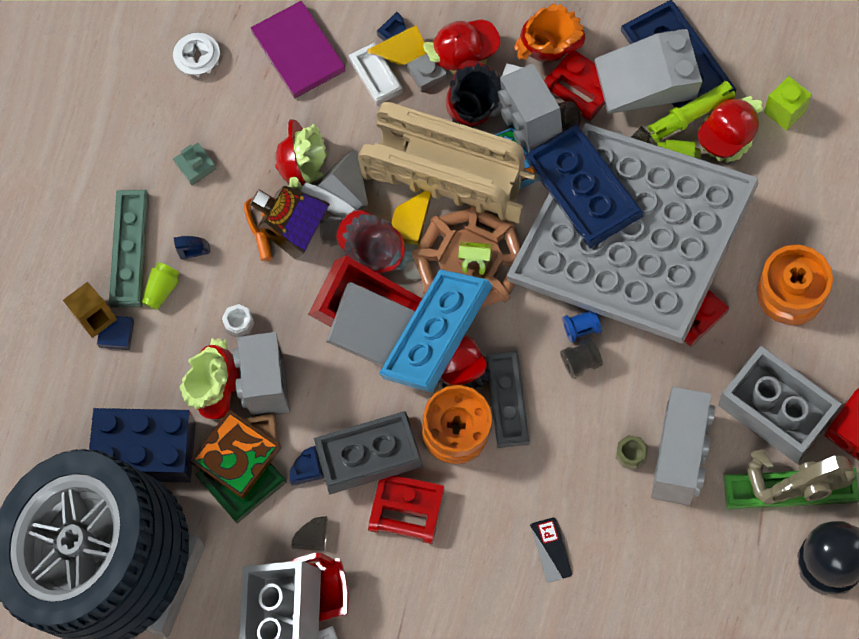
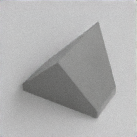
[315,150,368,213]

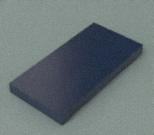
[621,0,736,108]
[524,124,644,249]

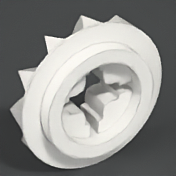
[173,33,221,78]

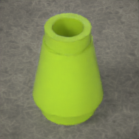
[142,262,180,310]

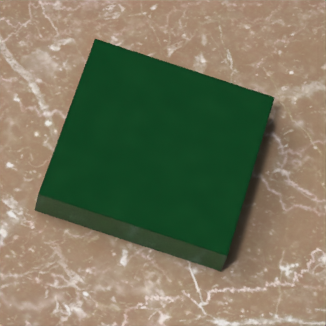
[195,463,287,524]

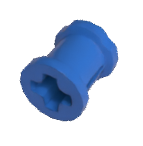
[562,310,602,343]

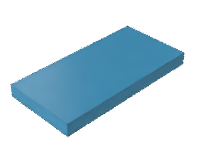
[379,269,493,393]

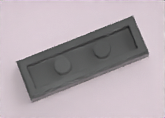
[486,351,530,448]

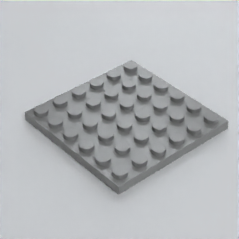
[507,123,759,344]

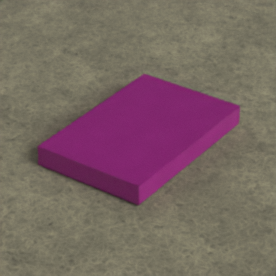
[251,0,346,99]

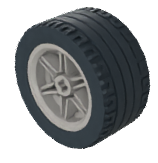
[0,449,189,639]

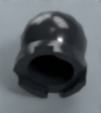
[797,521,859,595]

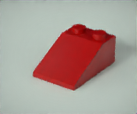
[308,255,422,327]

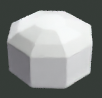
[222,304,254,337]

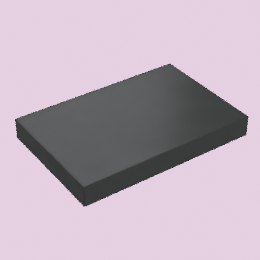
[314,411,423,495]

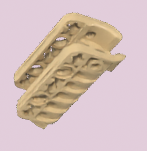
[358,102,538,224]

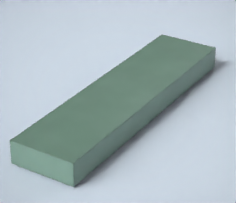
[109,190,149,307]

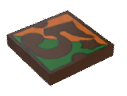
[190,410,282,499]

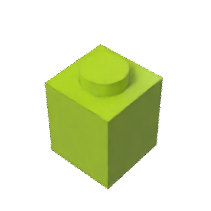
[764,76,812,131]

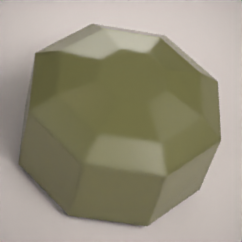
[616,435,648,469]

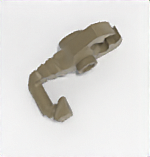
[747,449,856,504]

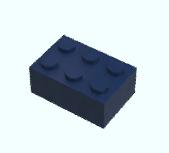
[89,408,196,483]

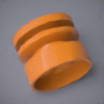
[422,385,492,465]

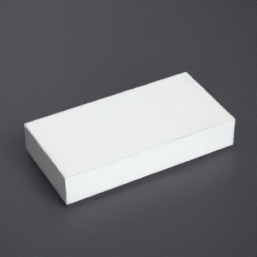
[349,42,403,106]

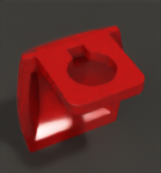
[291,553,349,622]

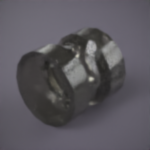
[560,337,603,379]

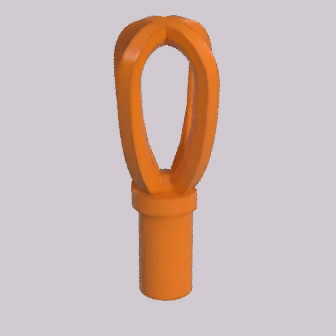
[244,198,273,261]

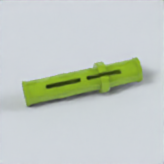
[648,81,735,143]

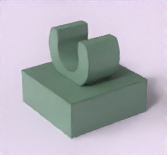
[173,143,216,186]

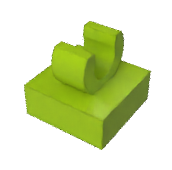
[458,241,492,274]

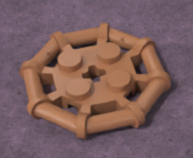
[411,206,521,308]

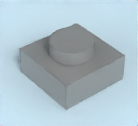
[407,53,447,92]

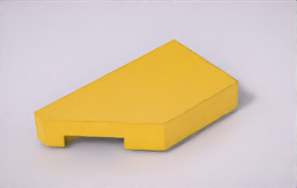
[367,25,427,66]
[388,191,432,245]

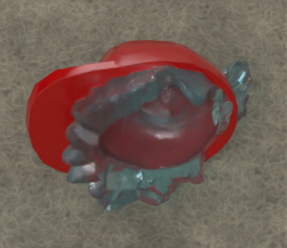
[336,210,413,273]

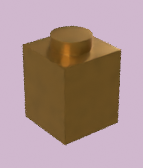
[62,282,117,338]

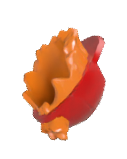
[514,3,585,62]

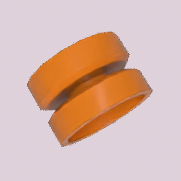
[756,244,833,325]

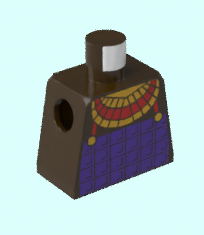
[250,186,330,259]

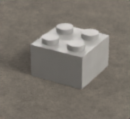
[498,64,562,153]
[233,332,290,417]

